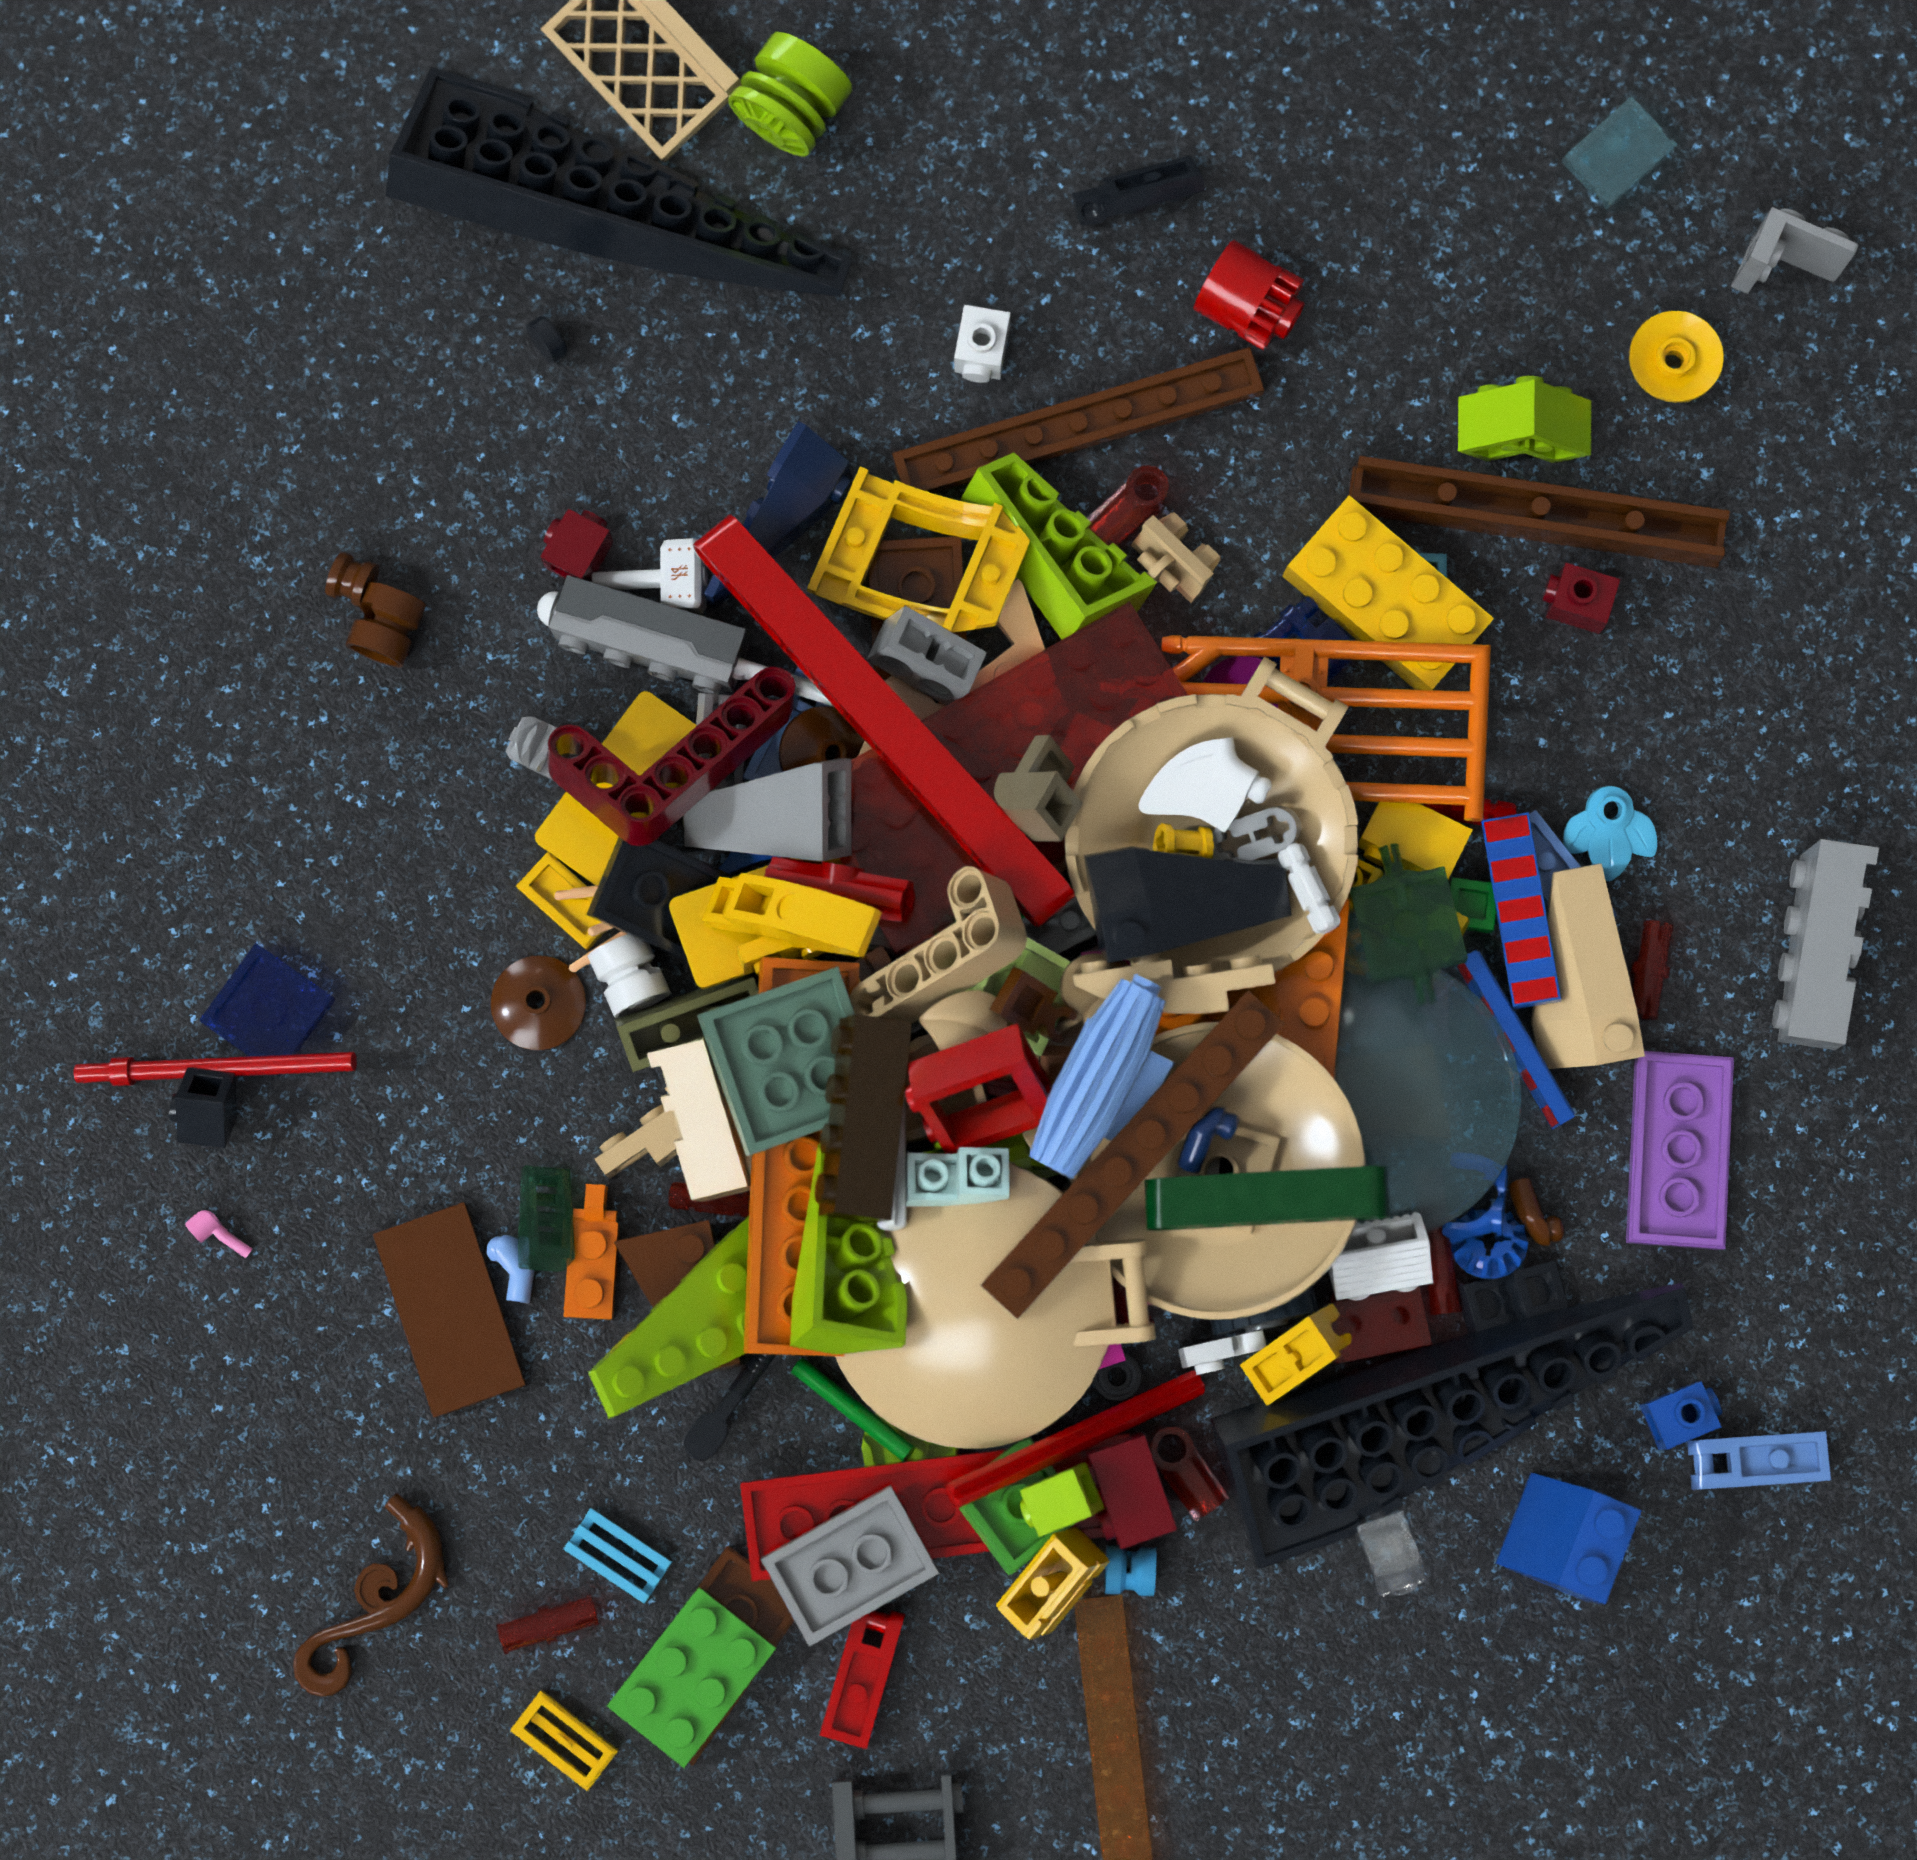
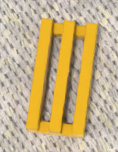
[510,1690,619,1791]

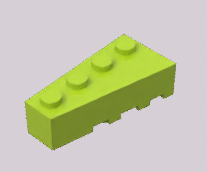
[960,453,1157,646]

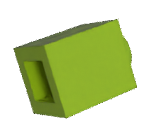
[1020,1462,1104,1537]

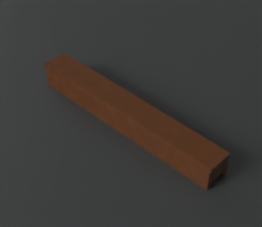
[1348,455,1730,568]

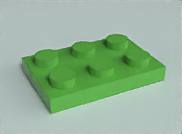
[607,1587,777,1768]

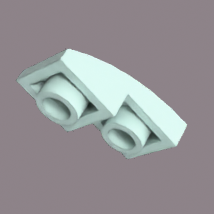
[905,1147,1010,1206]

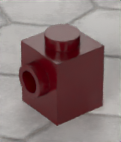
[540,509,613,582]
[1542,563,1620,634]

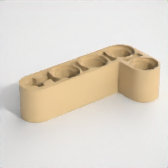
[849,867,1027,1024]

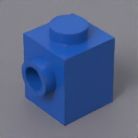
[1639,1381,1722,1450]

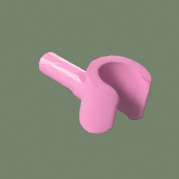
[185,1210,253,1259]

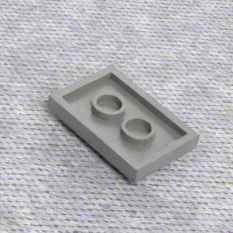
[761,1485,939,1647]

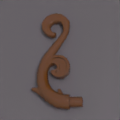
[293,1493,449,1697]

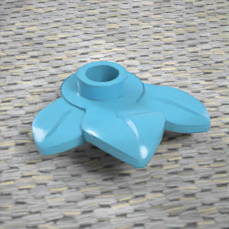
[1563,786,1657,882]

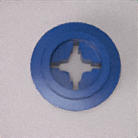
[1450,1205,1528,1279]

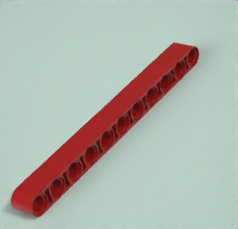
[693,514,1075,928]

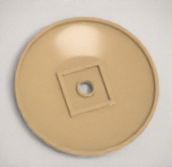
[1070,1022,1366,1320]

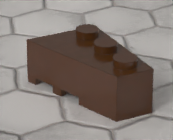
[614,1220,744,1375]

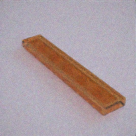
[1074,1595,1152,1860]

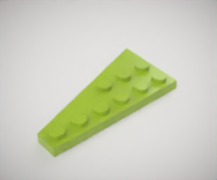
[588,1215,749,1418]

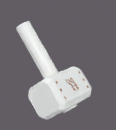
[592,538,708,615]

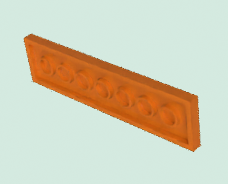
[744,957,860,1357]

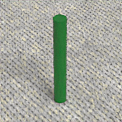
[791,1358,915,1462]

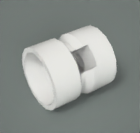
[588,934,671,1018]

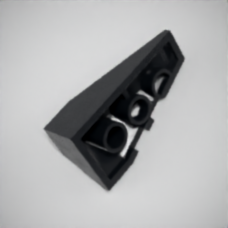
[1084,846,1292,963]

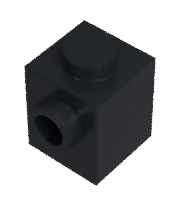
[169,1067,237,1148]

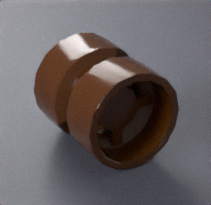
[345,582,426,668]

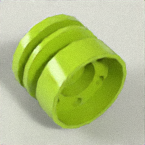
[728,32,852,157]

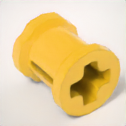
[1153,823,1214,859]

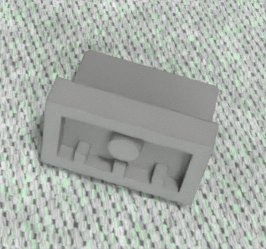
[1731,207,1859,294]

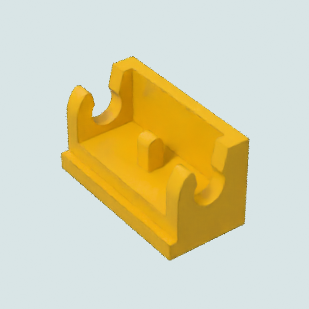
[1240,1303,1352,1406]

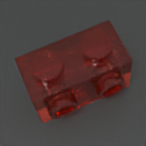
[1320,1287,1432,1365]

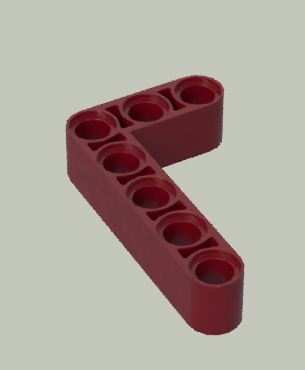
[548,667,796,846]

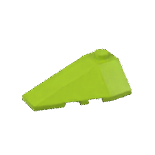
[790,1144,907,1355]

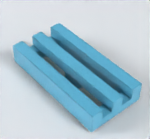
[563,1508,672,1604]

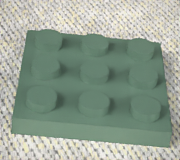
[697,966,855,1156]

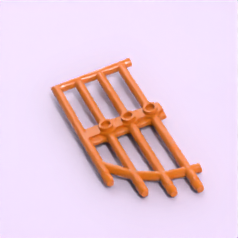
[1069,635,1491,821]

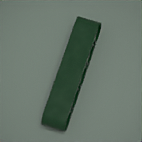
[1144,1166,1391,1231]

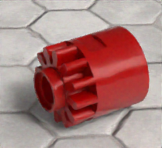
[1193,239,1305,350]

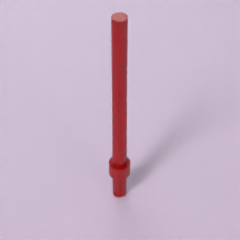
[74,1052,357,1086]

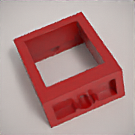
[905,1023,1053,1154]

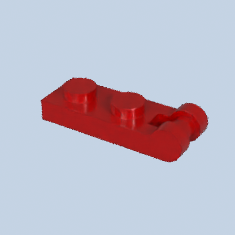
[820,1610,905,1749]

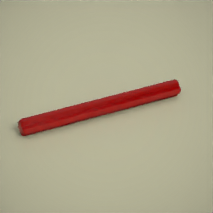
[946,1370,1205,1508]

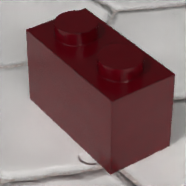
[1086,1432,1177,1549]

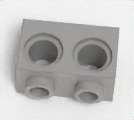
[866,606,987,707]

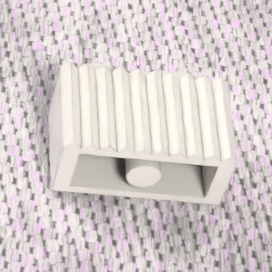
[1328,1212,1433,1301]

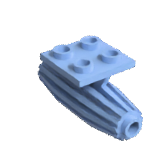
[1029,974,1175,1179]

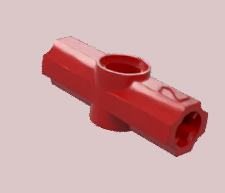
[764,856,916,923]

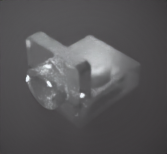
[1356,1511,1425,1597]

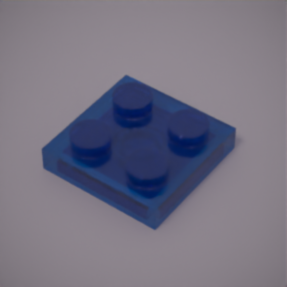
[199,943,336,1077]

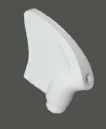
[1138,737,1272,833]

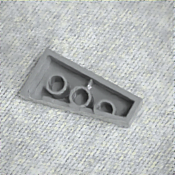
[1772,839,1879,1050]

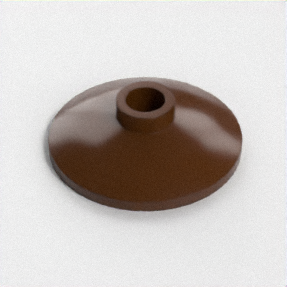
[779,706,865,772]
[491,956,586,1051]

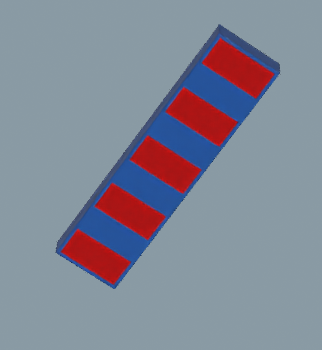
[1481,812,1562,1009]
[1455,950,1575,1130]

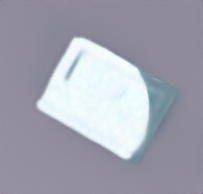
[1561,96,1677,210]

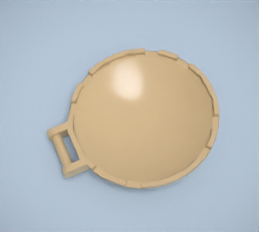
[1065,656,1358,978]
[835,1161,1156,1449]

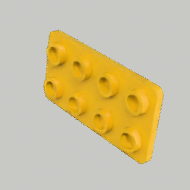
[535,691,712,885]
[669,845,879,989]

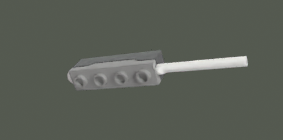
[537,575,834,707]

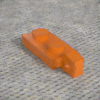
[563,1184,620,1320]

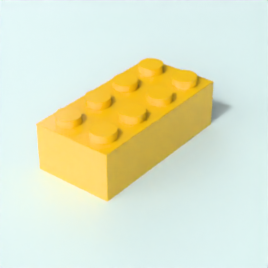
[1283,495,1494,690]

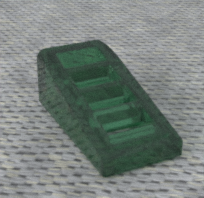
[518,1165,575,1272]

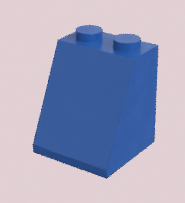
[1495,1473,1641,1605]

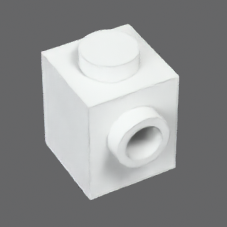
[954,305,1010,383]

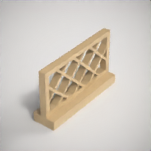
[541,0,742,163]

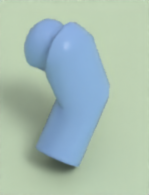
[487,1235,535,1303]

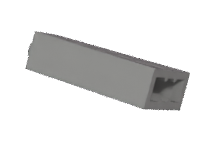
[683,758,851,861]

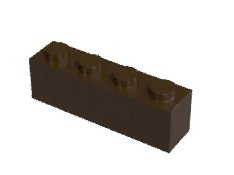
[814,1014,912,1223]

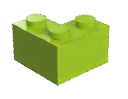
[1458,376,1591,463]

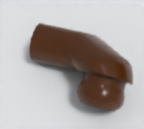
[1508,1178,1564,1246]

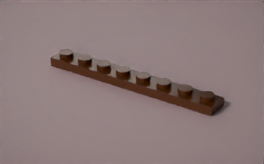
[892,347,1264,493]
[980,990,1285,1320]

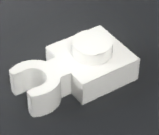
[1178,1330,1266,1375]

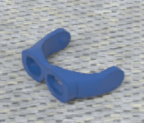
[1442,1152,1508,1239]

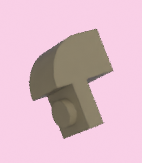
[994,735,1083,841]

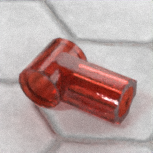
[1087,465,1169,547]
[1147,1426,1230,1521]

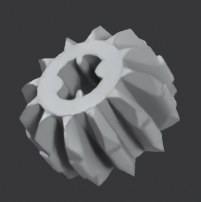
[506,716,578,781]

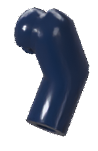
[1177,1107,1240,1173]

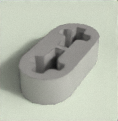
[1212,806,1301,861]

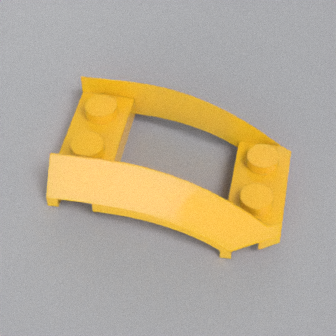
[807,467,1030,633]

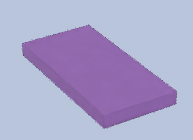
[1626,1051,1734,1250]

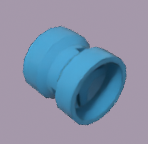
[1104,1545,1156,1597]

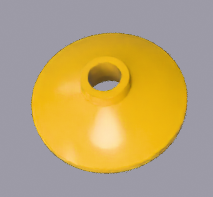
[1629,311,1724,403]

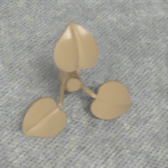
[919,953,1129,1176]

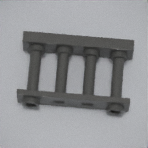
[832,1772,963,1860]

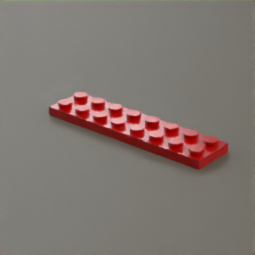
[740,1433,1130,1581]

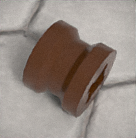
[325,551,379,608]

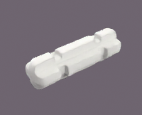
[1278,843,1340,934]

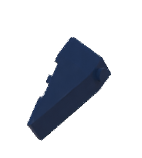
[704,421,853,609]

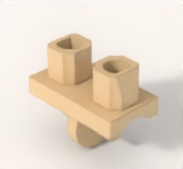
[1131,512,1221,603]

